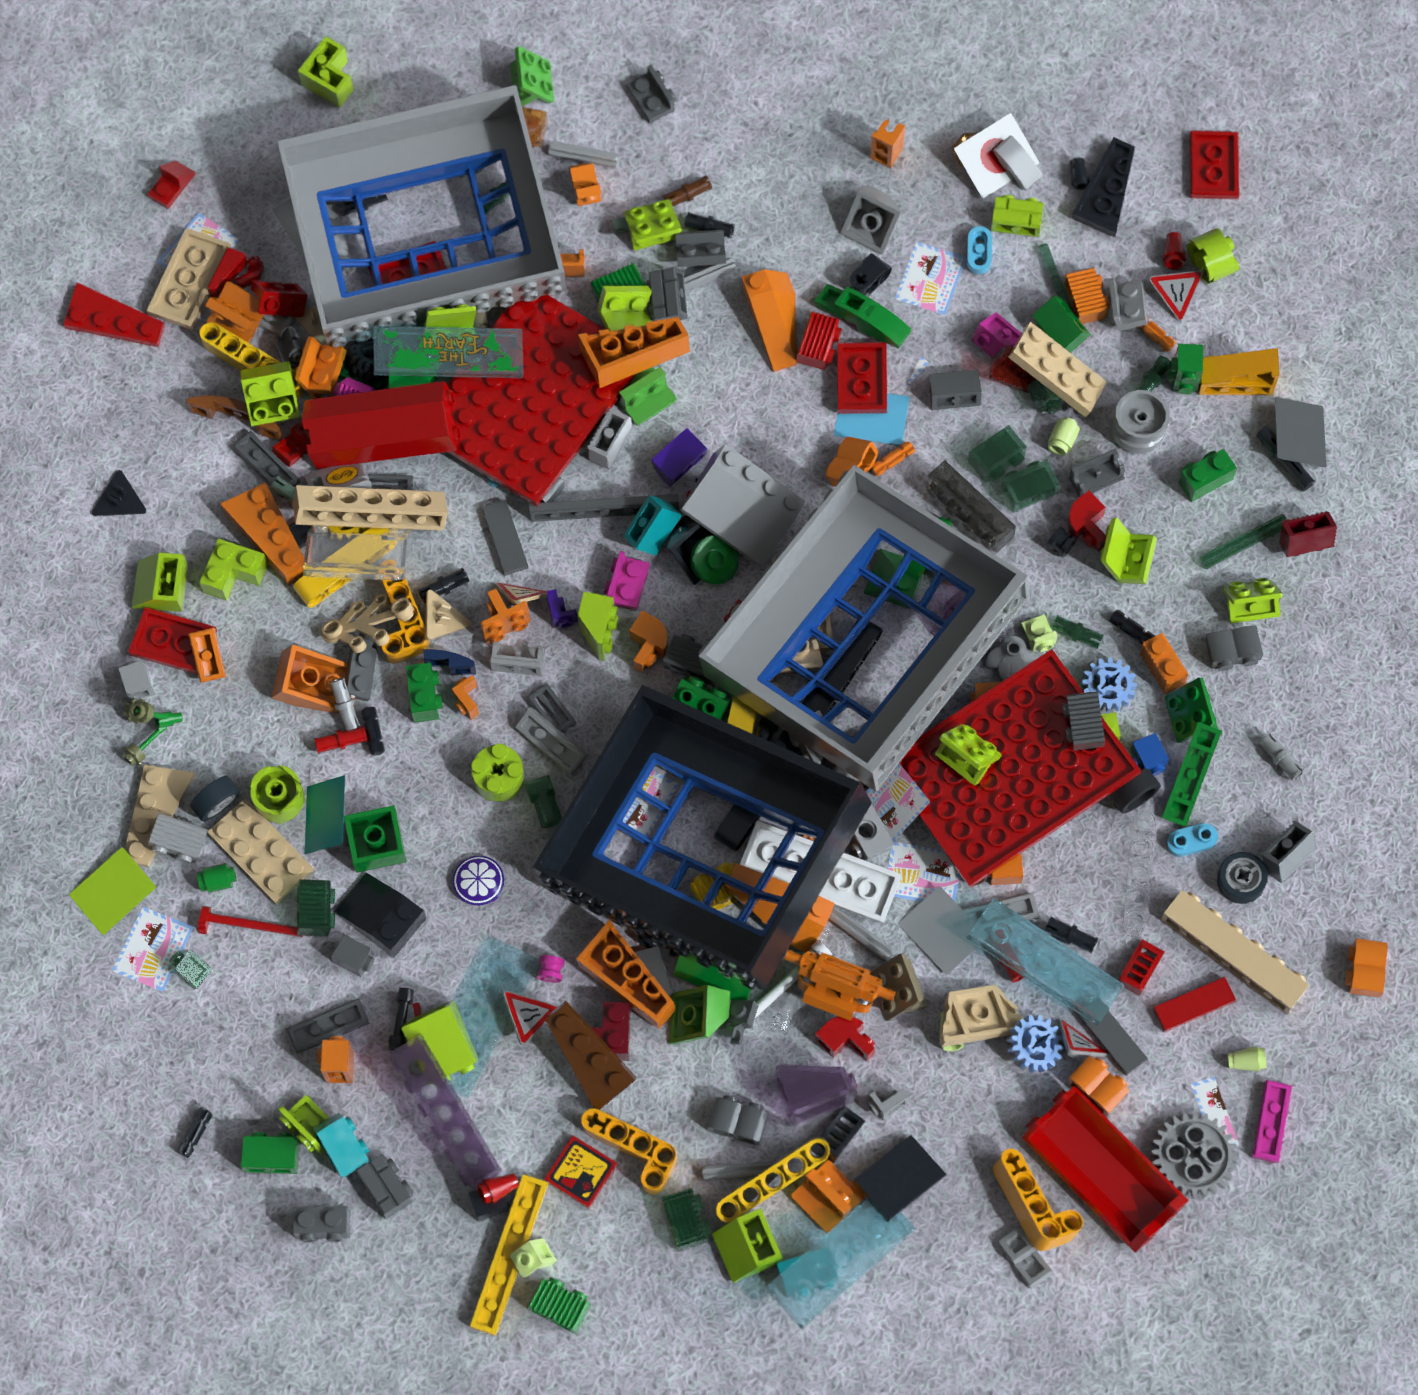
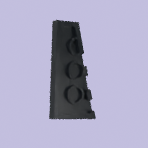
[1072,137,1135,237]

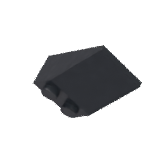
[334,872,427,958]

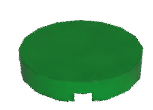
[690,534,739,585]

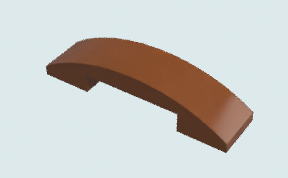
[186,396,283,441]

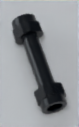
[388,987,414,1052]

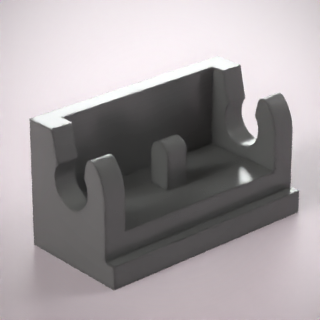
[929,369,982,410]
[1069,449,1125,497]

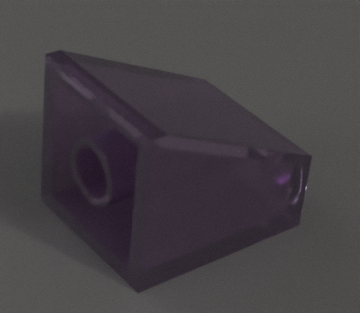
[775,1064,857,1126]

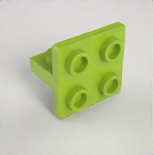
[624,199,682,251]
[1223,578,1283,623]
[935,724,1002,786]

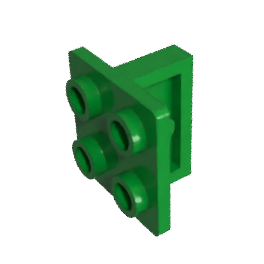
[1165,678,1218,743]

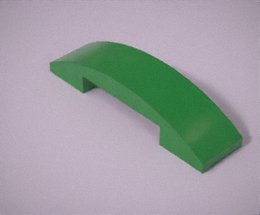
[1162,722,1222,827]

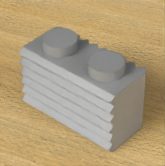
[587,408,632,469]
[147,813,208,864]

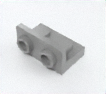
[1106,278,1148,331]

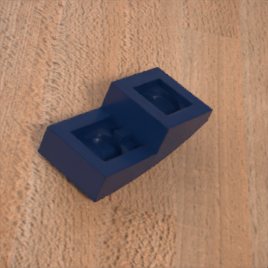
[423,649,476,676]

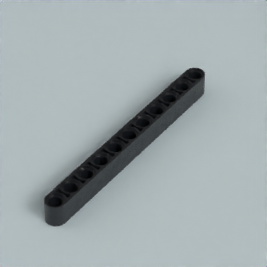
[714,620,883,852]

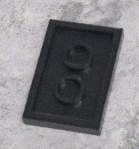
[852,1135,946,1223]

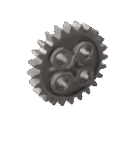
[1150,1112,1238,1199]

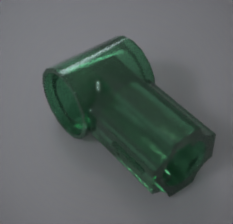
[525,774,562,828]

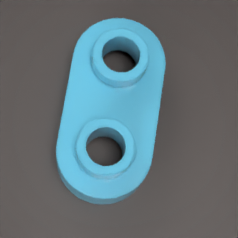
[967,226,992,274]
[1167,823,1218,857]

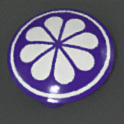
[453,856,504,906]

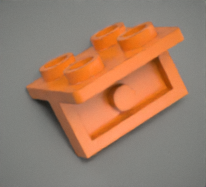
[205,282,264,344]
[295,336,347,399]
[480,589,531,644]
[791,1160,864,1234]

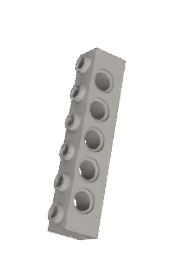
[789,710,894,861]

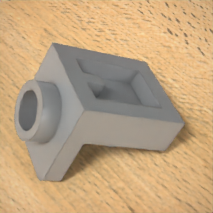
[867,1088,910,1120]

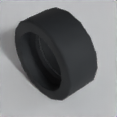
[1110,769,1161,814]

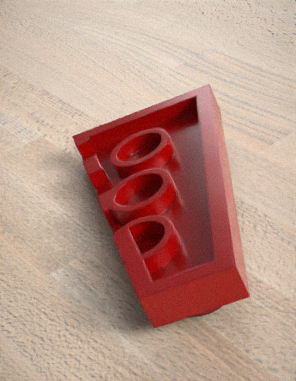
[63,282,165,347]

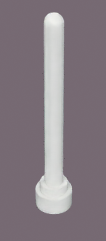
[755,940,832,1018]

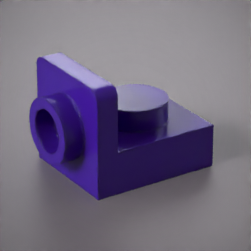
[546,589,578,628]

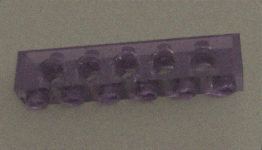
[390,1034,502,1190]

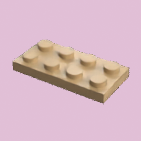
[147,228,231,330]
[1008,322,1107,417]
[207,798,315,905]

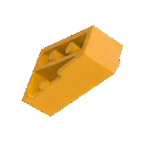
[1198,348,1279,395]

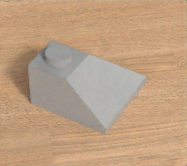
[841,185,902,255]

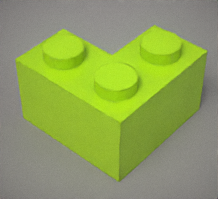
[298,36,354,108]
[199,539,269,601]

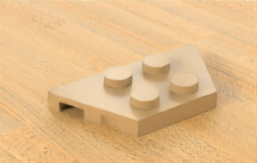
[940,985,1033,1047]

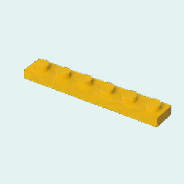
[470,1174,549,1336]

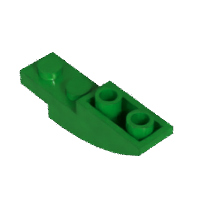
[815,283,912,349]

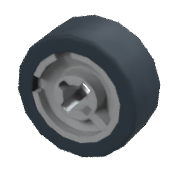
[190,776,240,822]
[1217,852,1268,904]

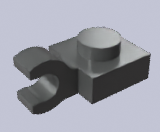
[724,1000,759,1045]

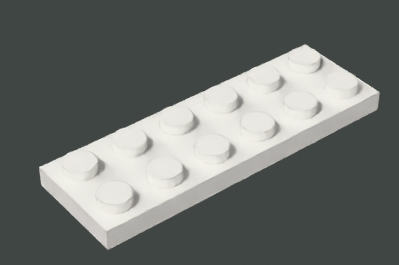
[740,820,902,924]

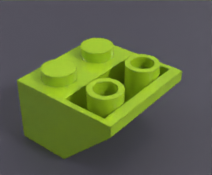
[241,361,300,426]
[132,553,188,612]
[578,592,619,661]
[712,1208,782,1284]

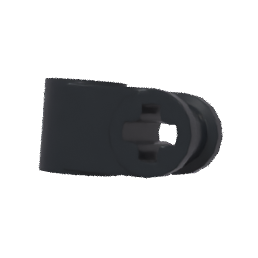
[850,253,892,297]

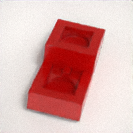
[272,421,311,468]

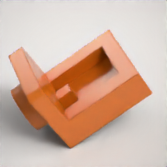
[452,675,479,720]

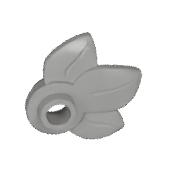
[986,636,1035,681]

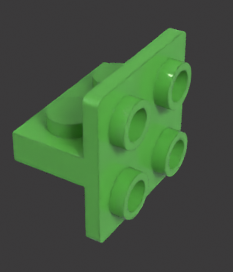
[510,46,554,107]
[617,367,677,426]

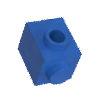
[1130,733,1169,776]

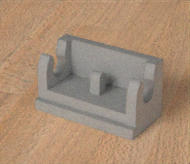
[490,641,545,676]

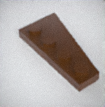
[545,1001,636,1110]

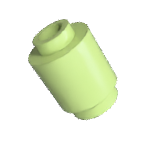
[1048,417,1080,456]

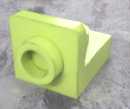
[1021,614,1058,652]
[510,1239,557,1277]

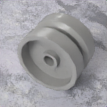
[1111,390,1170,454]

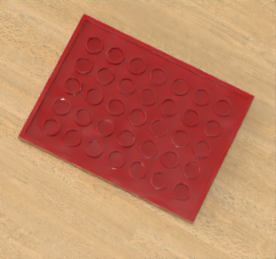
[447,294,638,507]
[900,649,1141,888]

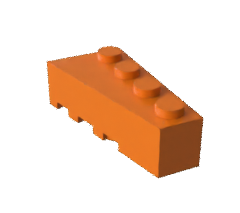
[578,317,690,388]
[220,482,310,586]
[576,919,676,1030]

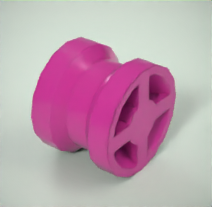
[536,955,565,983]

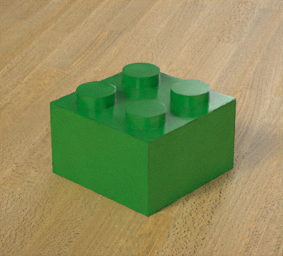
[344,805,407,873]

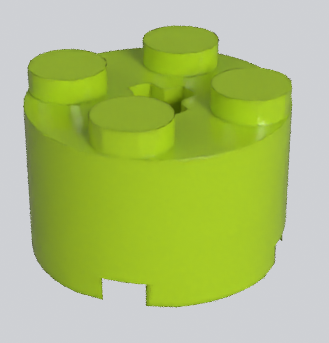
[1187,228,1240,285]
[471,743,525,802]
[250,765,305,824]

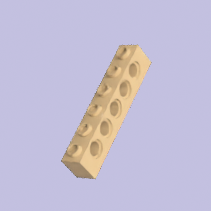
[293,485,448,530]

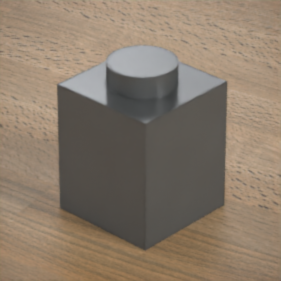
[331,935,375,977]

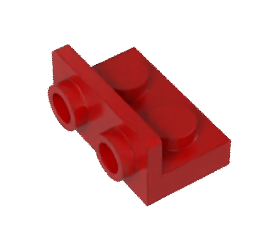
[251,280,308,317]

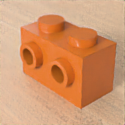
[317,1036,354,1083]

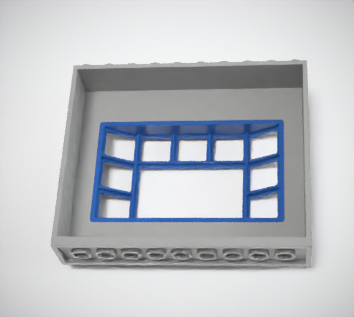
[277,85,566,347]
[699,465,1029,792]

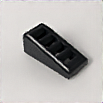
[811,1105,865,1164]

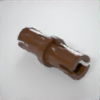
[663,175,712,207]

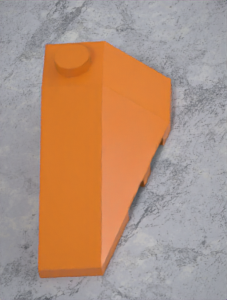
[741,269,797,372]
[725,863,835,953]

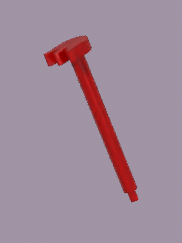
[197,906,311,937]

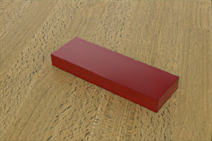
[1153,977,1236,1033]

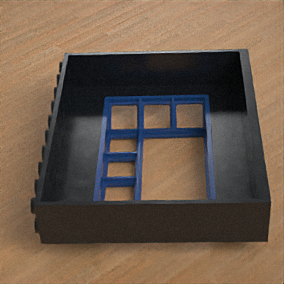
[532,685,872,991]

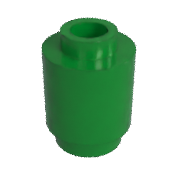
[197,863,237,893]

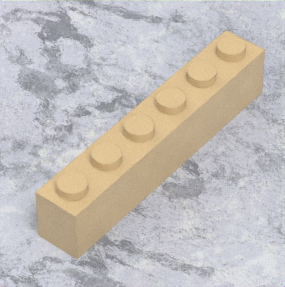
[1161,890,1309,1015]

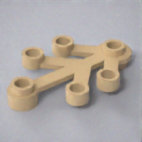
[322,594,414,653]

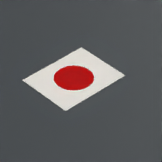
[954,113,1039,198]

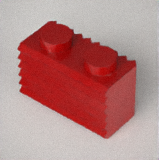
[797,311,842,370]

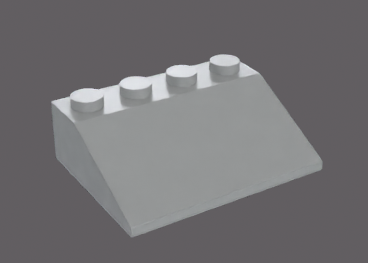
[680,444,805,568]

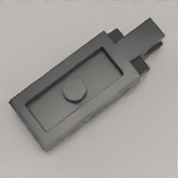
[345,633,377,702]

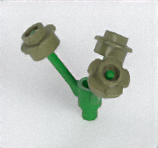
[122,698,183,766]

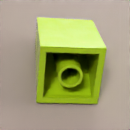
[402,999,478,1086]

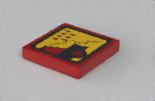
[544,1135,618,1209]

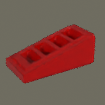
[207,247,248,298]
[1117,939,1165,996]

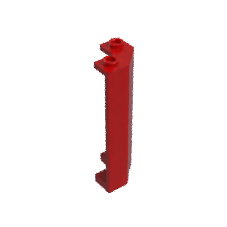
[302,381,461,469]
[1022,1086,1189,1253]

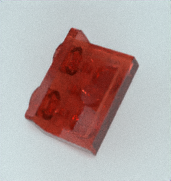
[989,345,1036,394]

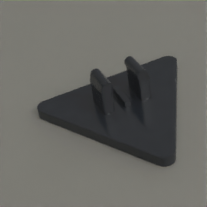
[92,470,147,516]

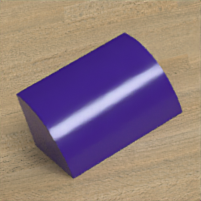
[651,428,707,487]

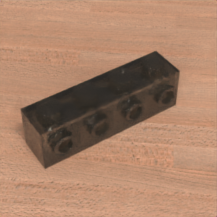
[926,460,1016,554]

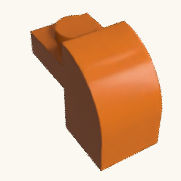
[568,161,602,206]
[629,610,668,673]

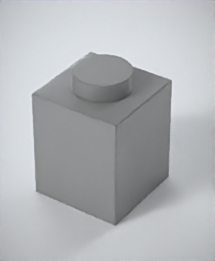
[118,660,155,702]

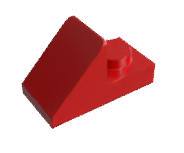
[147,161,196,209]

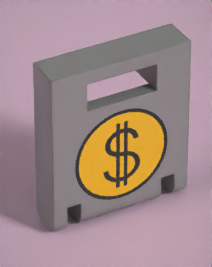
[305,463,372,488]

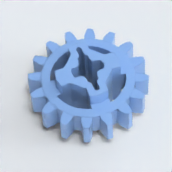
[1081,657,1137,713]
[1007,1015,1064,1073]

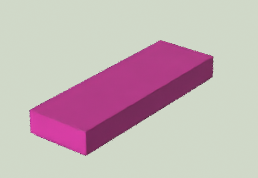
[1251,1080,1292,1163]

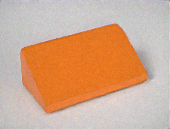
[189,628,227,683]

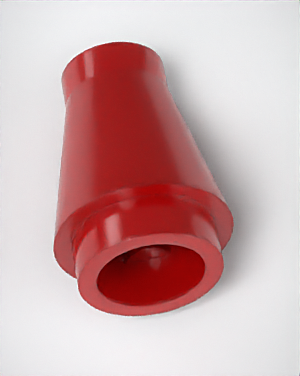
[1162,232,1187,270]
[477,1172,519,1204]

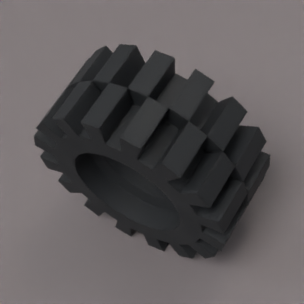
[348,336,395,381]

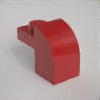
[1068,490,1106,552]
[815,1016,875,1061]

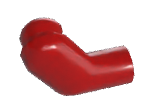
[235,256,264,289]

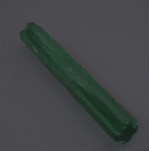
[1199,514,1288,569]

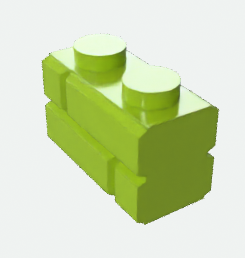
[991,195,1044,237]

